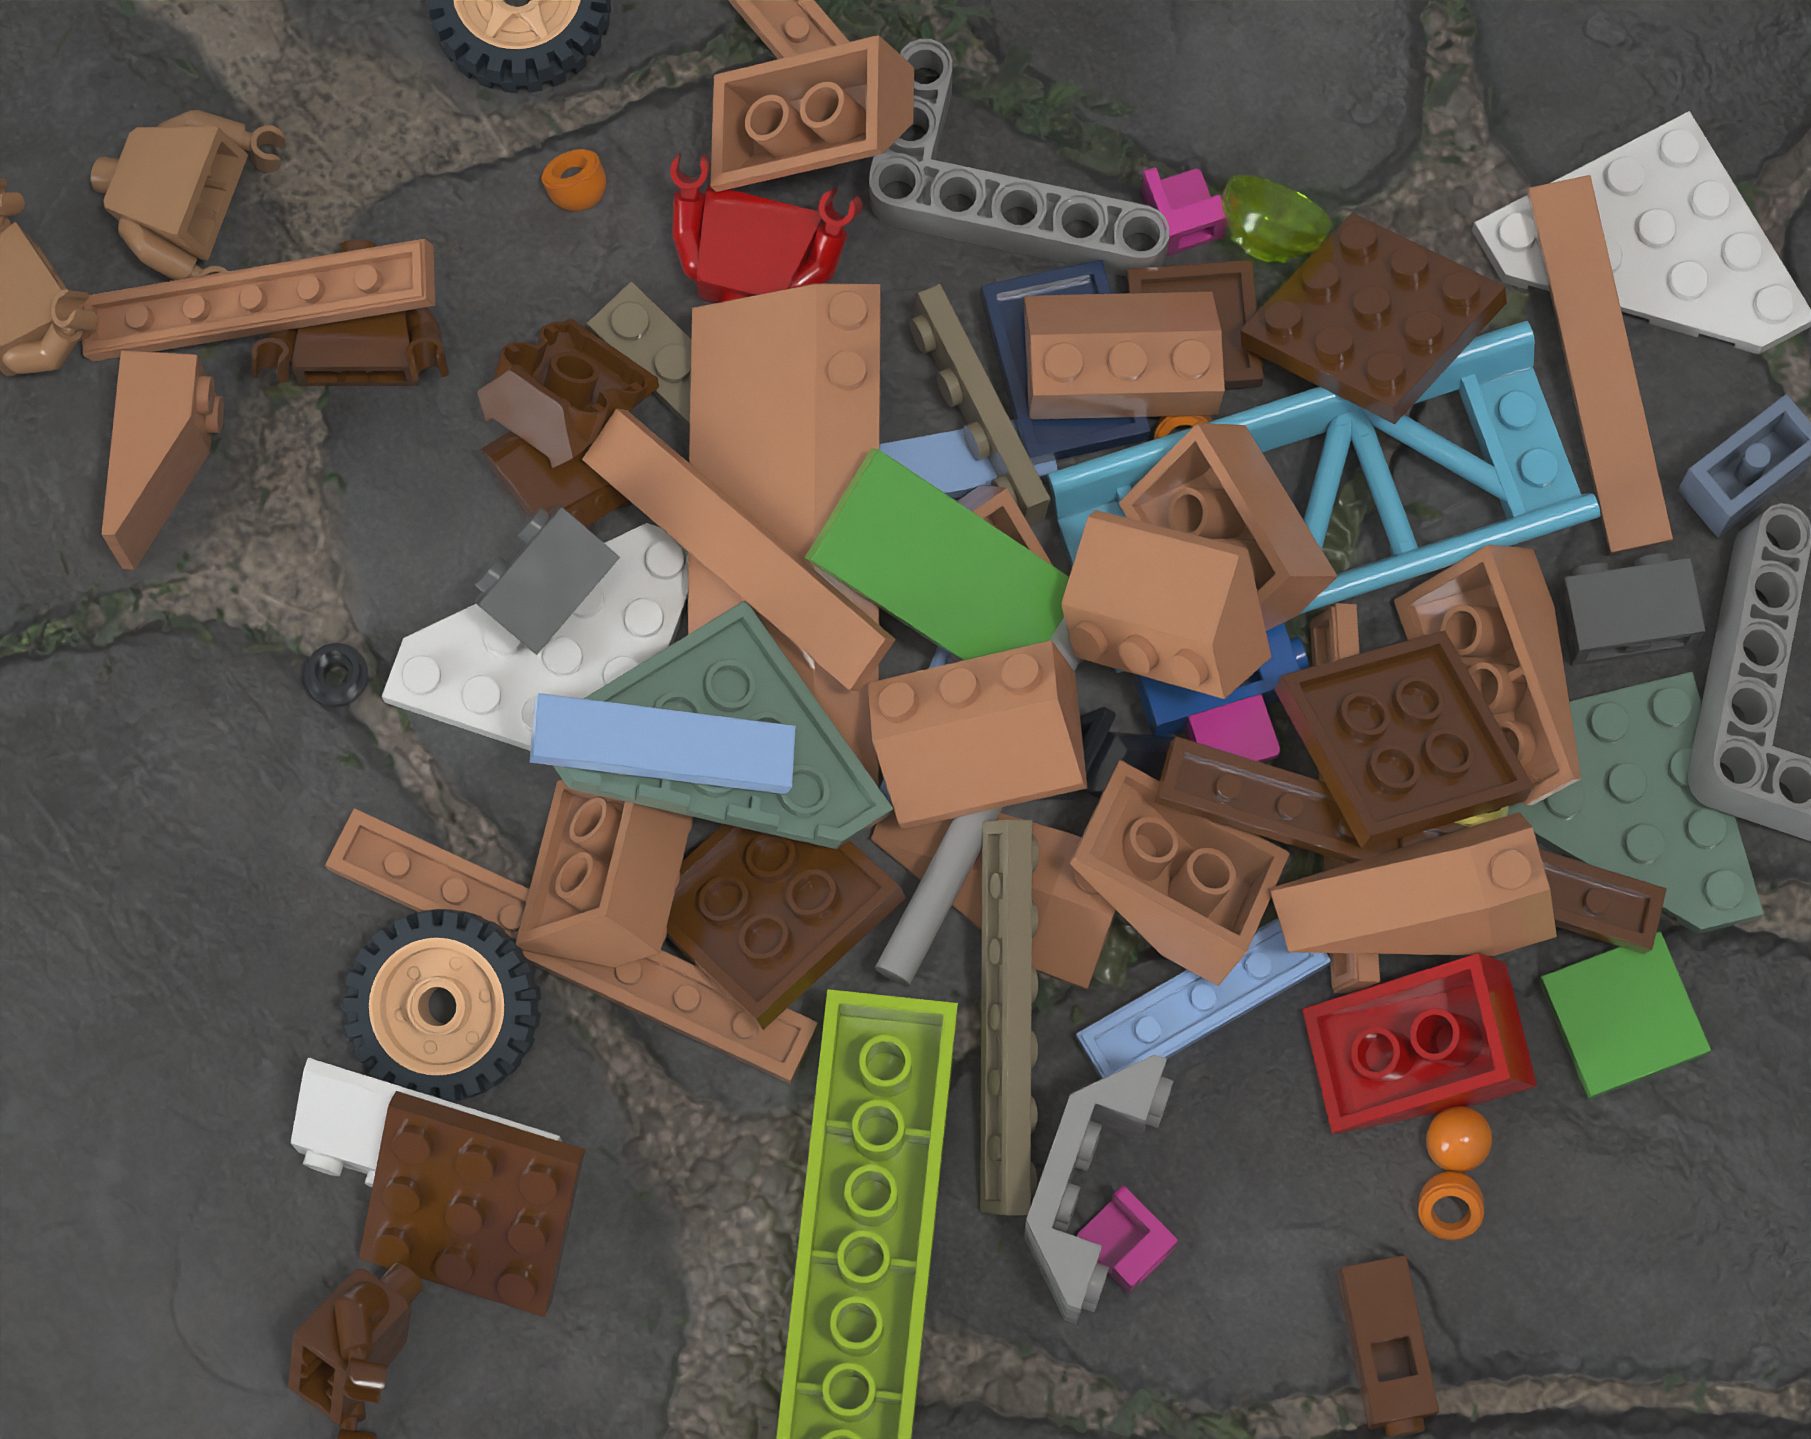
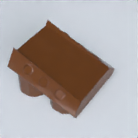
[477,318,659,468]
[481,431,633,533]

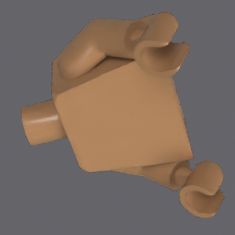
[91,110,285,281]
[0,178,99,376]

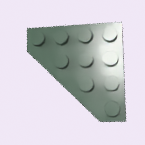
[553,601,893,849]
[1507,672,1764,934]

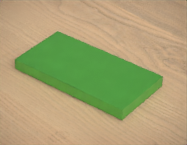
[805,448,1069,661]

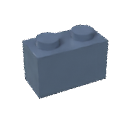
[1677,394,1811,538]

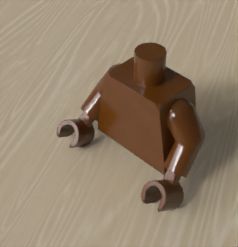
[251,240,449,386]
[288,1263,423,1439]

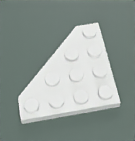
[1472,111,1811,354]
[382,523,688,751]

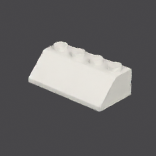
[291,1058,562,1187]

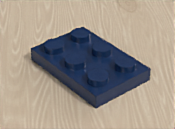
[980,260,1151,465]

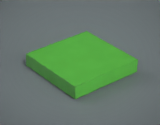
[1539,932,1711,1100]

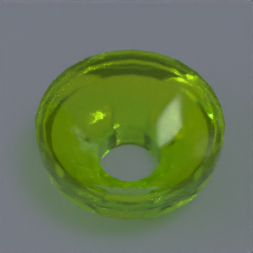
[1221,175,1332,263]

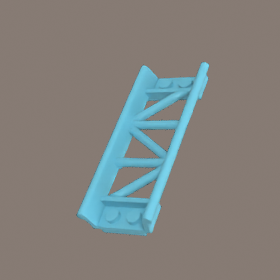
[1047,320,1601,673]

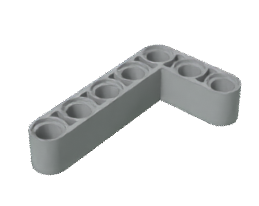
[869,39,1169,277]
[1688,503,1811,841]

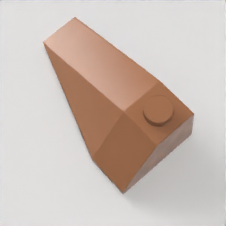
[1394,544,1581,806]
[871,810,1118,991]
[1269,812,1557,956]

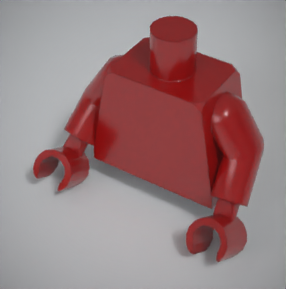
[670,152,862,303]

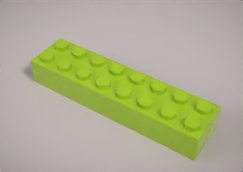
[776,989,958,1439]

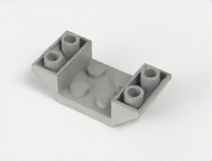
[1024,1054,1174,1324]

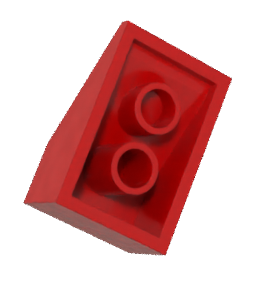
[1302,953,1537,1134]

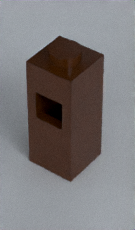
[1336,1255,1439,1438]

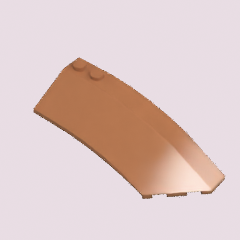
[688,284,881,787]

